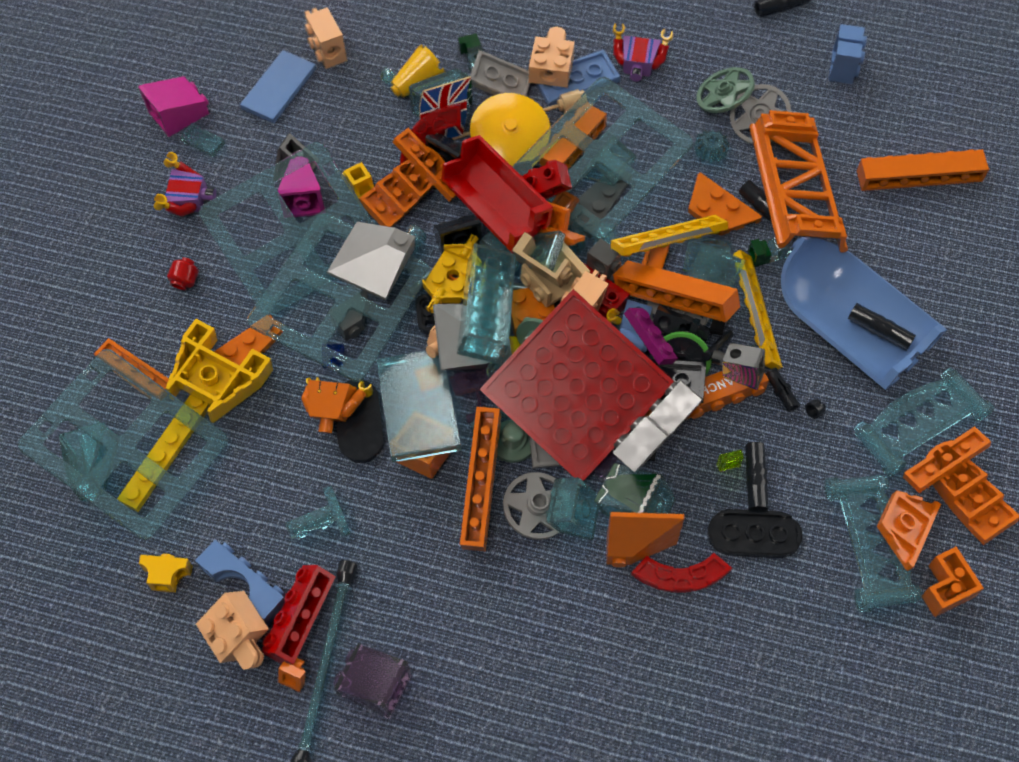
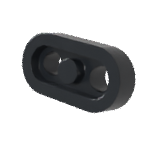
[415,294,435,335]

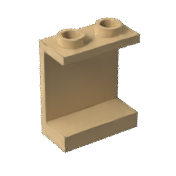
[512,232,573,288]
[520,242,590,307]

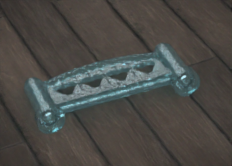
[853,367,995,478]
[824,475,922,613]

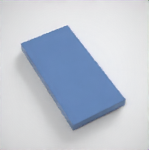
[536,49,621,106]
[240,50,316,123]

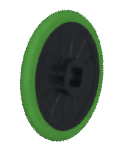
[653,331,711,375]

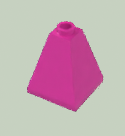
[278,157,326,218]

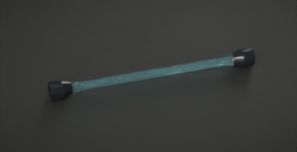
[290,560,358,762]

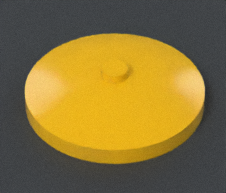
[470,93,551,167]

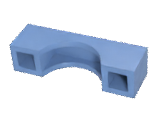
[195,540,286,626]

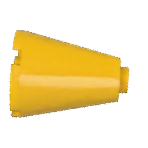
[391,44,446,98]

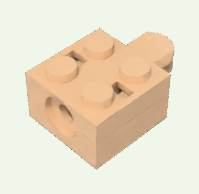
[304,7,347,69]
[529,27,575,88]
[560,269,608,311]
[196,591,269,670]

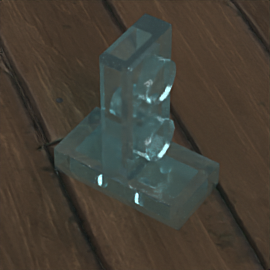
[285,486,350,539]

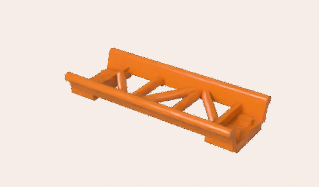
[749,110,848,253]

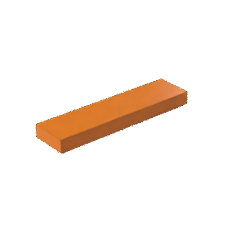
[94,338,169,402]

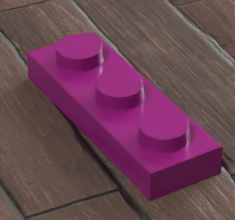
[624,308,678,365]

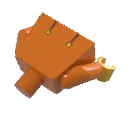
[301,377,373,434]

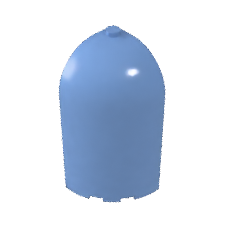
[781,236,947,390]

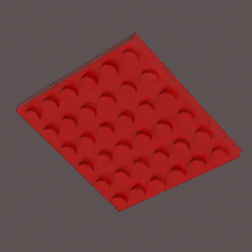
[479,289,674,484]

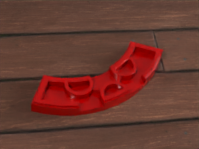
[400,104,461,164]
[631,553,732,593]

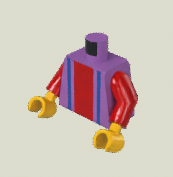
[613,23,673,82]
[154,152,216,217]

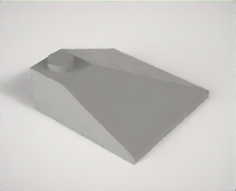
[327,222,415,300]
[433,303,512,371]

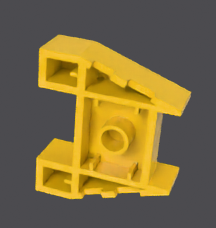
[166,319,273,423]

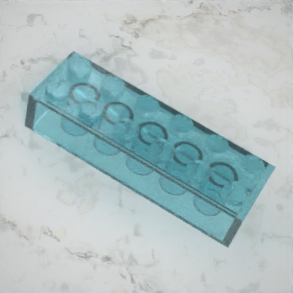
[457,243,516,364]

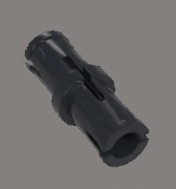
[766,368,800,412]

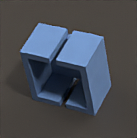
[829,24,867,84]

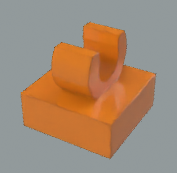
[278,658,305,692]

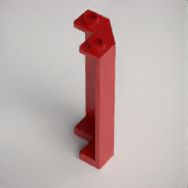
[441,135,553,254]

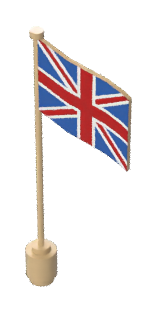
[419,76,588,140]

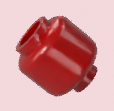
[167,257,199,291]

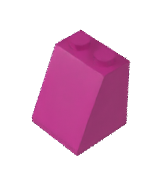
[138,76,209,137]

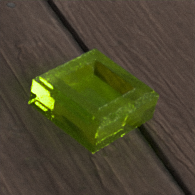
[716,450,744,471]

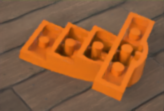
[357,128,456,227]
[903,426,1019,545]

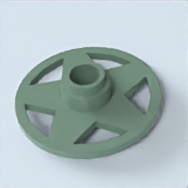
[696,67,755,113]

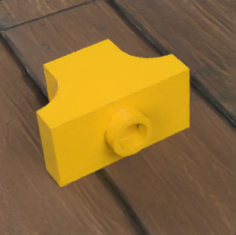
[341,162,374,207]
[139,554,193,593]

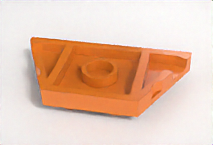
[688,172,762,236]
[876,490,941,571]

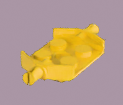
[422,234,483,313]

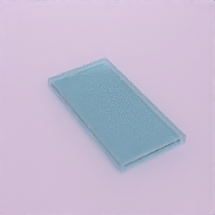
[376,351,461,463]

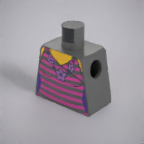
[711,343,765,390]

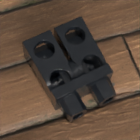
[653,304,711,361]

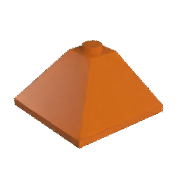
[606,512,684,568]

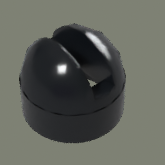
[805,399,826,419]

